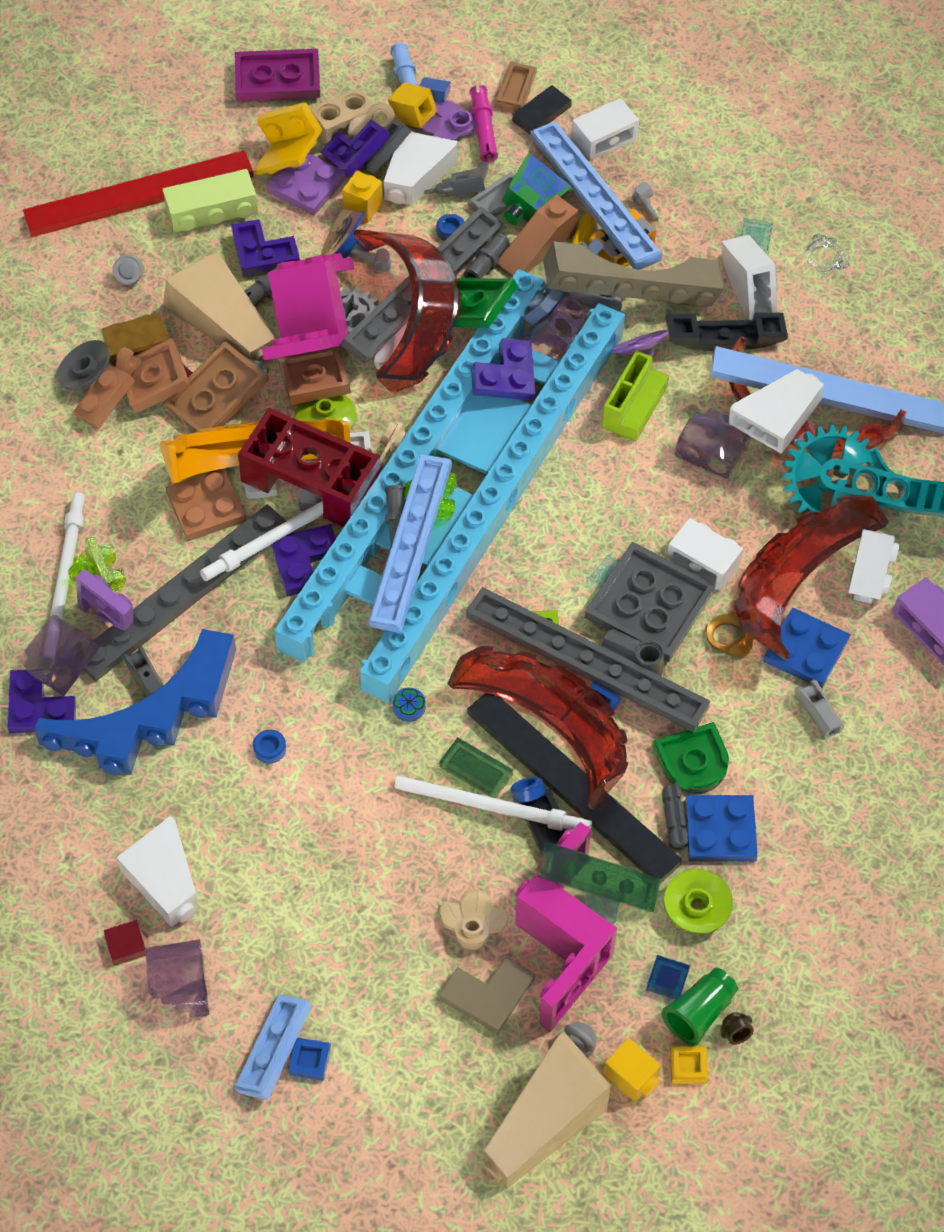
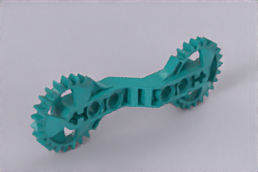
[780,424,944,527]

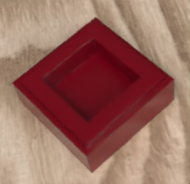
[103,920,147,965]

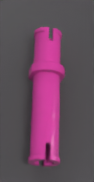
[469,85,498,162]

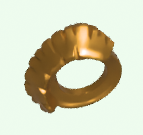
[706,609,754,658]

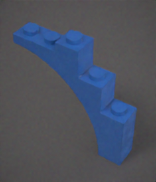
[35,629,236,775]

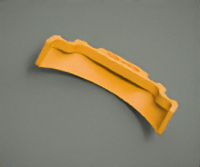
[160,418,350,484]

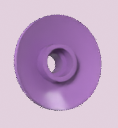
[611,330,669,356]

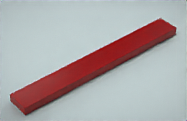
[23,150,254,237]

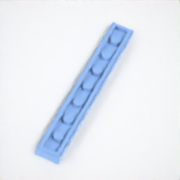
[531,121,662,270]
[710,346,944,434]

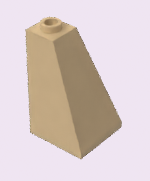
[163,252,276,362]
[483,1032,611,1189]

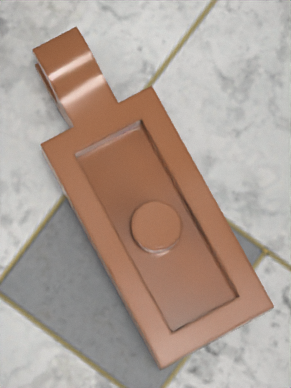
[73,347,141,429]

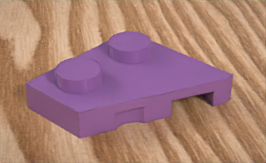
[76,568,133,631]

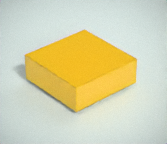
[670,1046,708,1084]

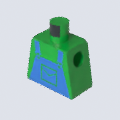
[502,153,572,225]

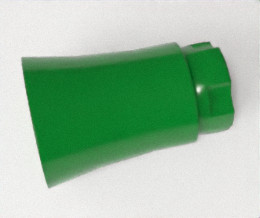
[661,967,739,1046]

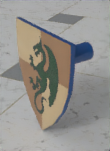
[321,209,374,259]

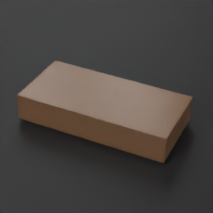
[495,62,537,112]

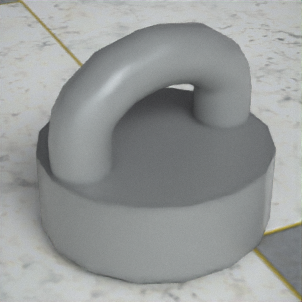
[113,254,144,285]
[563,1022,596,1058]

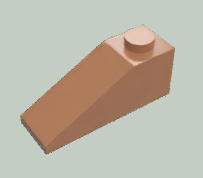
[497,195,579,277]

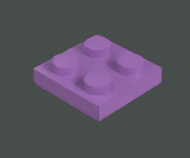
[266,153,346,216]

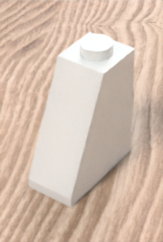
[384,132,457,205]
[721,235,777,320]
[729,369,824,454]
[117,816,199,927]

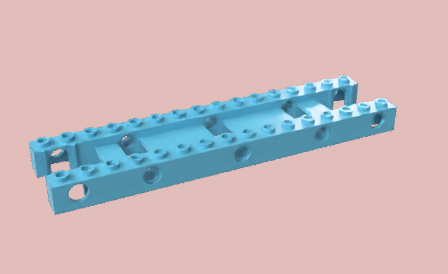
[274,269,625,703]

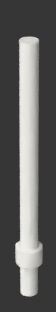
[42,492,85,662]
[200,501,323,581]
[395,776,592,831]

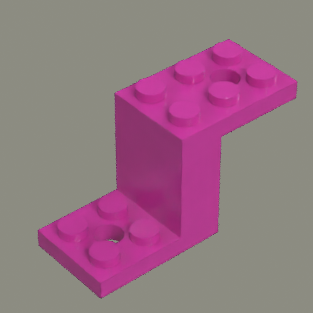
[262,253,354,360]
[514,822,617,1032]

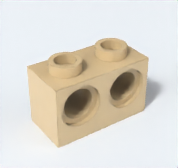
[310,87,377,146]

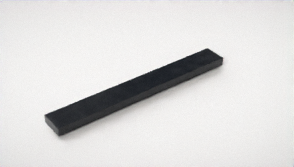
[467,689,683,886]

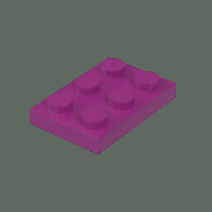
[235,48,321,101]

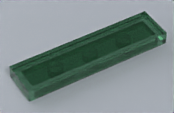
[537,843,661,912]

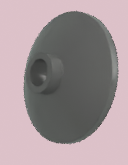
[57,340,111,390]

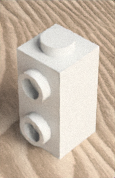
[848,529,899,604]

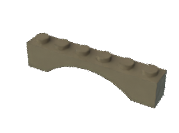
[543,241,724,306]

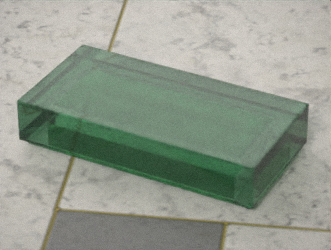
[439,737,513,798]

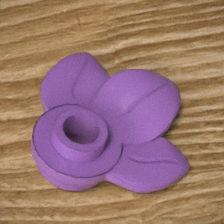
[421,101,475,141]

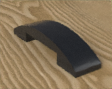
[665,312,788,351]

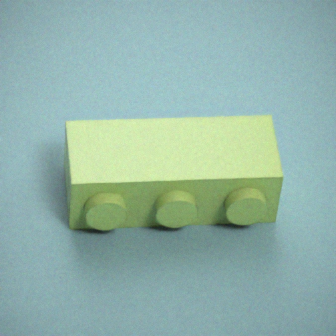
[163,169,258,233]

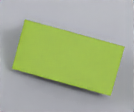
[602,350,669,442]

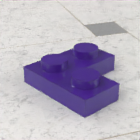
[320,119,391,177]
[231,219,300,276]
[471,338,535,400]
[271,524,336,596]
[7,669,76,733]

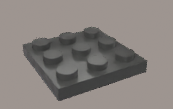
[584,541,716,662]

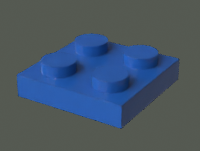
[763,607,851,688]
[685,795,758,862]

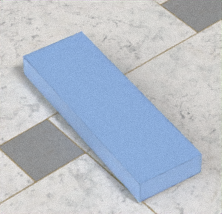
[234,994,312,1100]

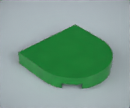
[652,722,729,793]

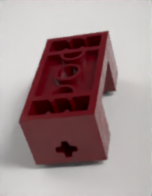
[238,408,380,527]

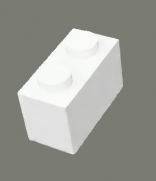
[572,98,639,161]
[667,518,743,591]

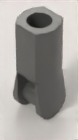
[122,646,164,698]

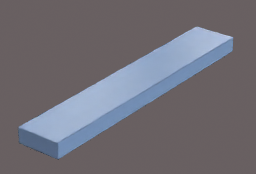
[368,454,452,633]

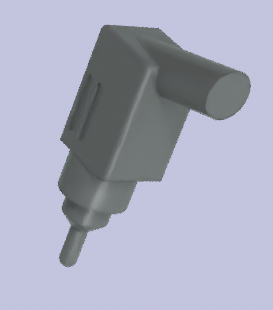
[424,162,489,197]

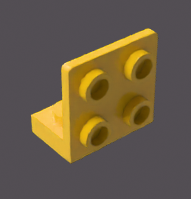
[254,102,322,175]

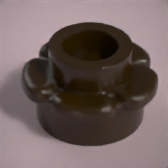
[720,1012,754,1045]

